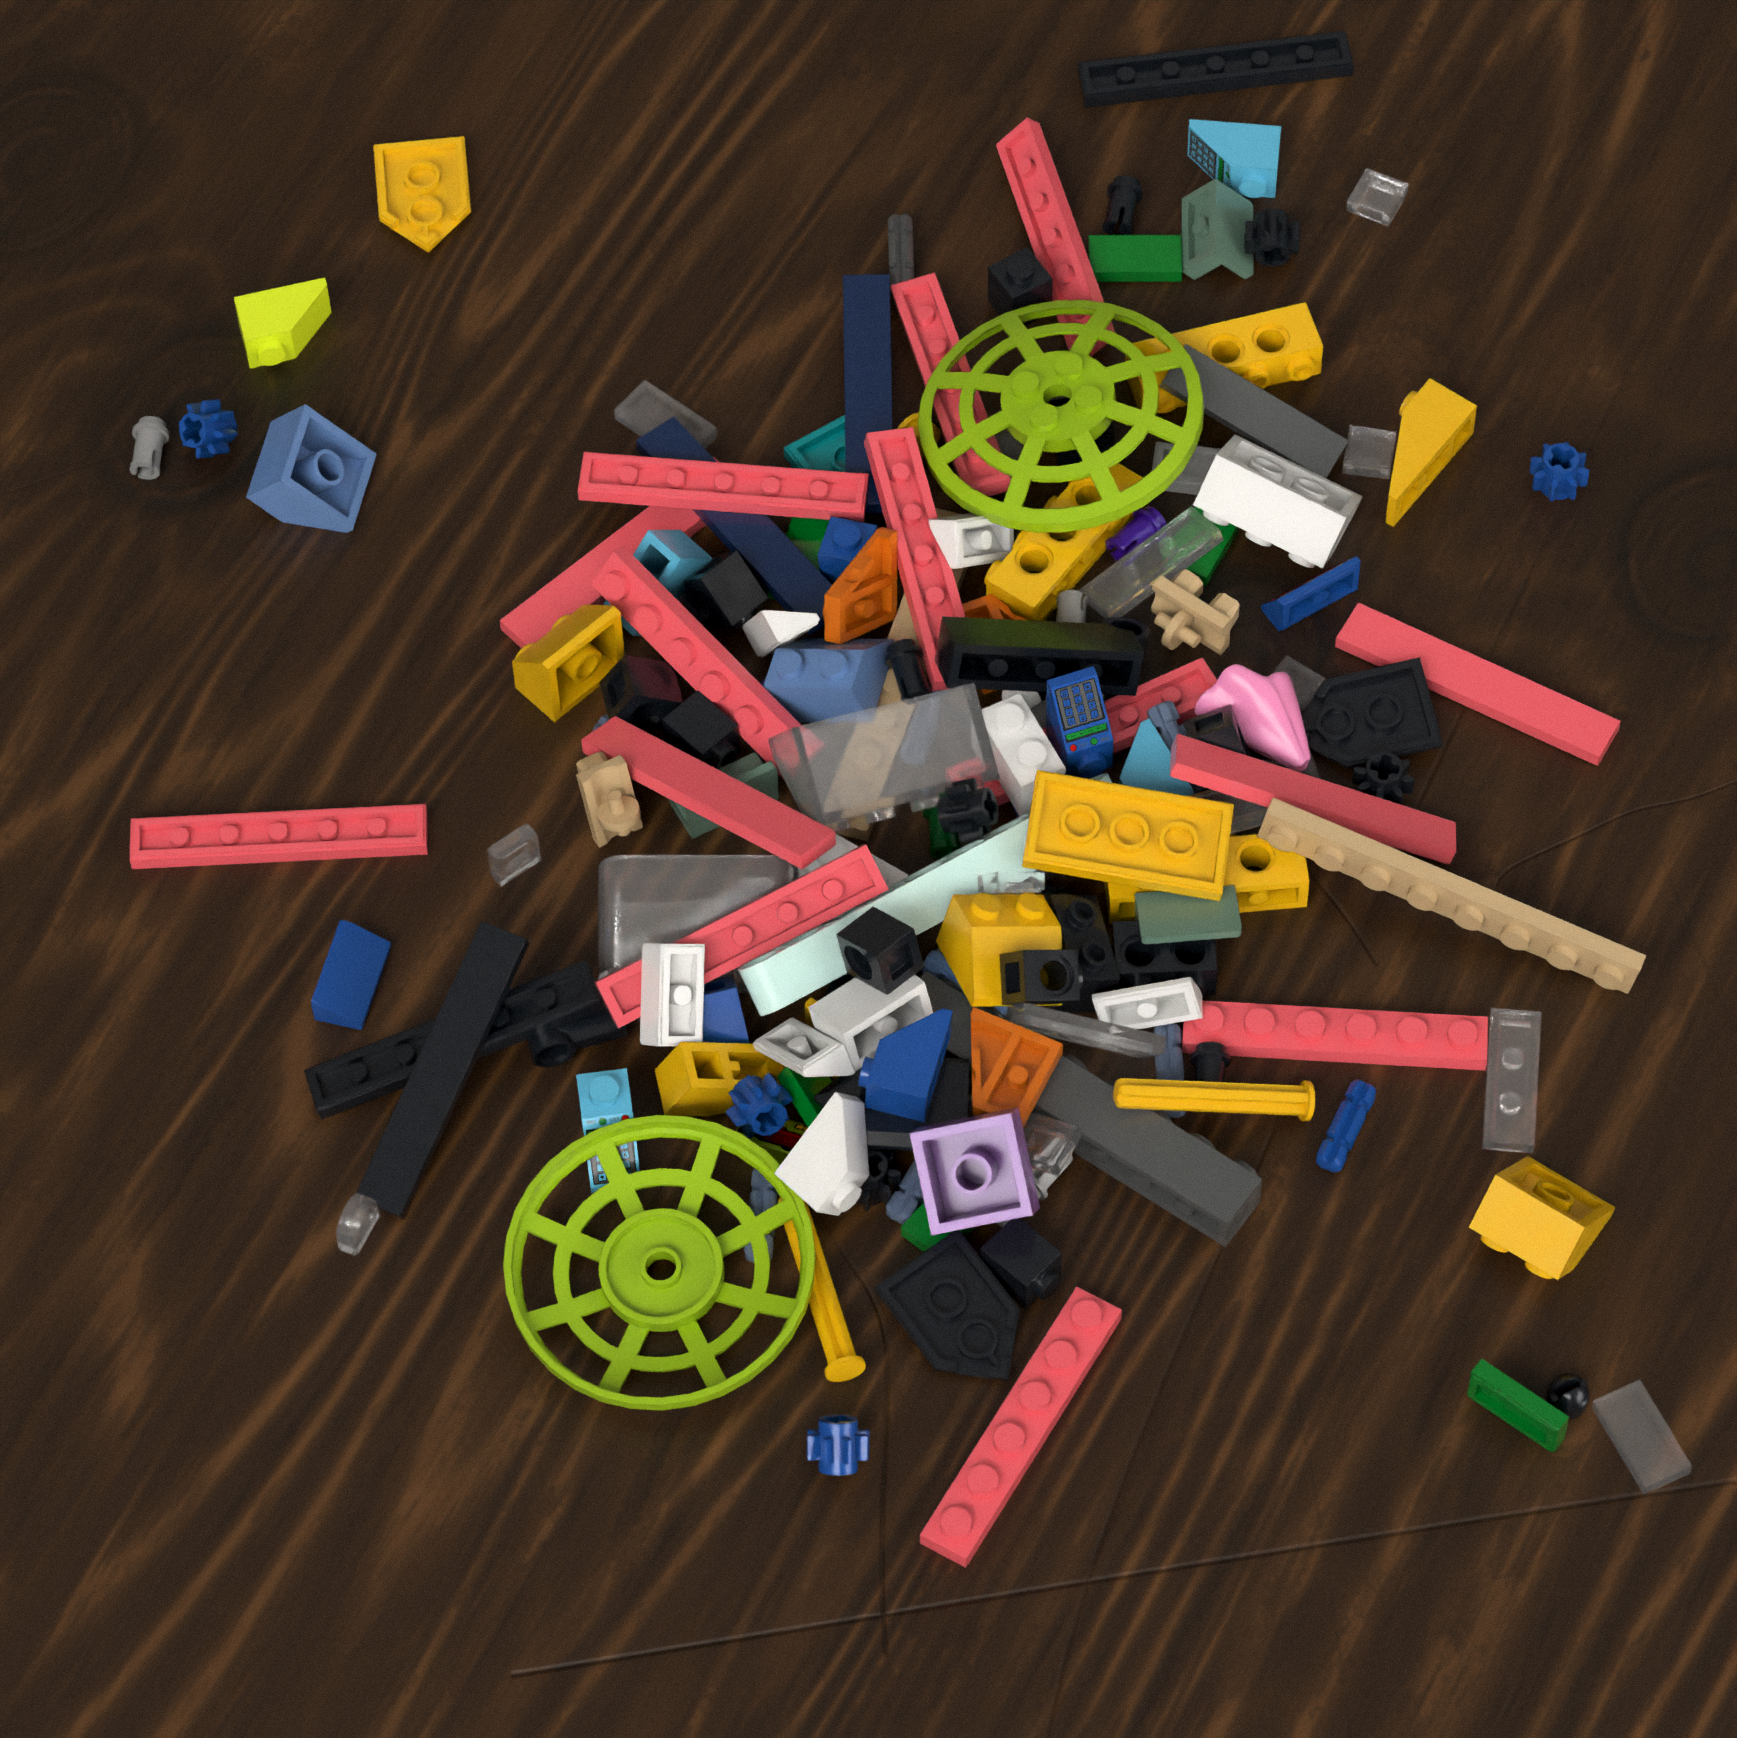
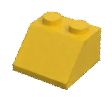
[512,604,625,722]
[936,893,1063,1007]
[1469,1156,1616,1280]

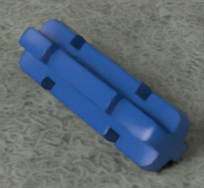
[1316,1079,1376,1173]

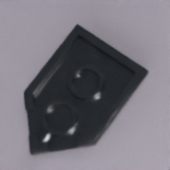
[1302,657,1443,769]
[814,1058,970,1151]
[874,1230,1020,1381]

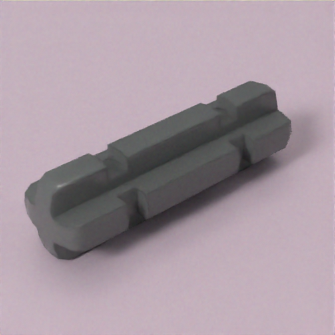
[888,214,914,294]

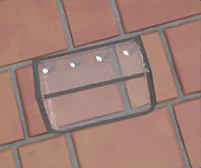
[768,683,1000,833]
[598,855,800,993]

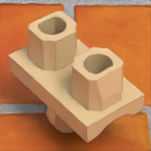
[1151,568,1240,655]
[576,751,643,848]

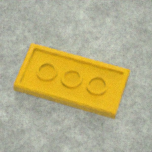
[1022,770,1234,901]

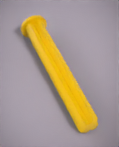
[1113,1078,1315,1121]
[778,1197,866,1382]

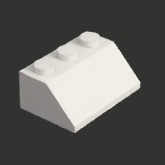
[1193,434,1363,569]

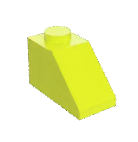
[234,277,332,369]

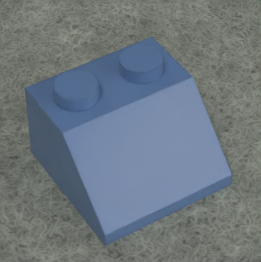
[246,404,377,533]
[763,638,894,724]

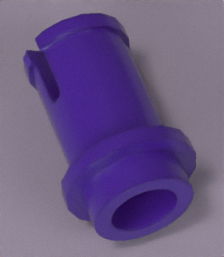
[1105,506,1167,565]

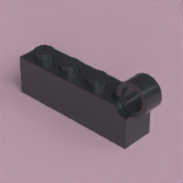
[935,616,1150,696]

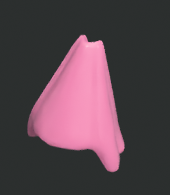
[1195,664,1310,772]

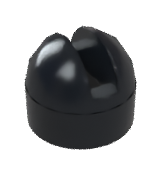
[1546,1373,1590,1420]

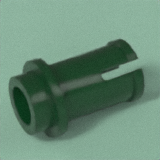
[922,793,961,860]

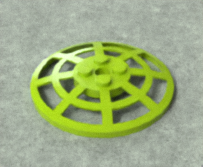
[918,300,1204,533]
[503,1115,816,1411]

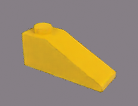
[1385,378,1477,527]
[655,1042,786,1116]

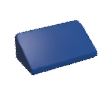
[311,919,392,1030]

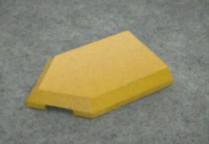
[373,136,471,253]

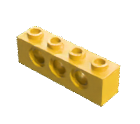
[1125,302,1323,413]
[984,463,1143,621]
[1103,833,1310,924]

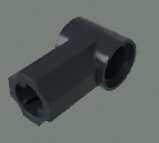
[526,997,627,1068]

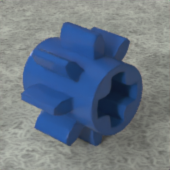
[179,399,238,458]
[1529,441,1589,502]
[726,1073,793,1138]
[807,1414,869,1476]

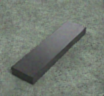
[1160,344,1349,478]

